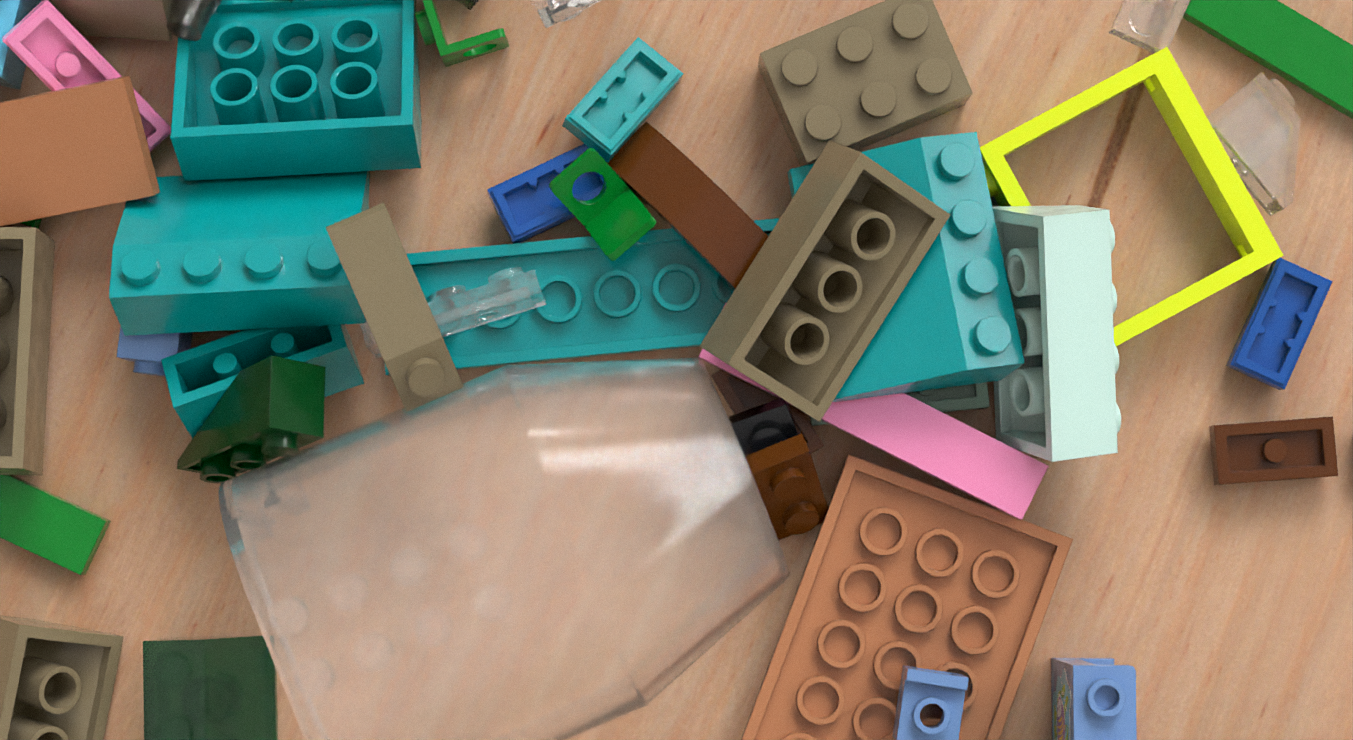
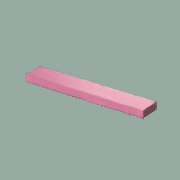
[698,303,1048,520]

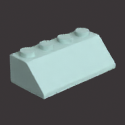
[992,205,1121,462]

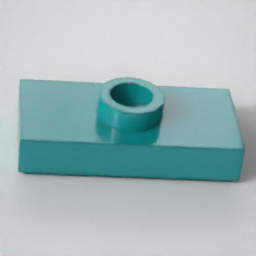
[562,37,684,162]

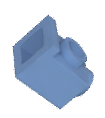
[892,665,969,740]

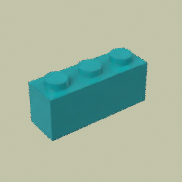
[161,324,364,439]

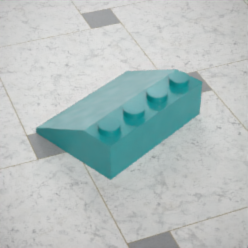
[170,0,422,181]
[787,132,1025,402]
[109,171,370,336]

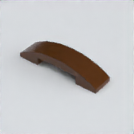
[607,122,769,291]

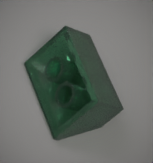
[143,635,278,740]

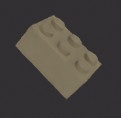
[758,0,973,166]

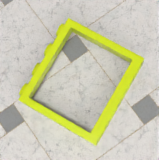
[980,47,1284,346]

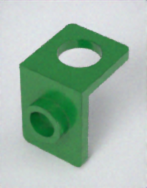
[415,0,509,67]
[549,148,656,261]

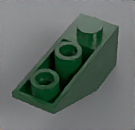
[177,355,325,484]

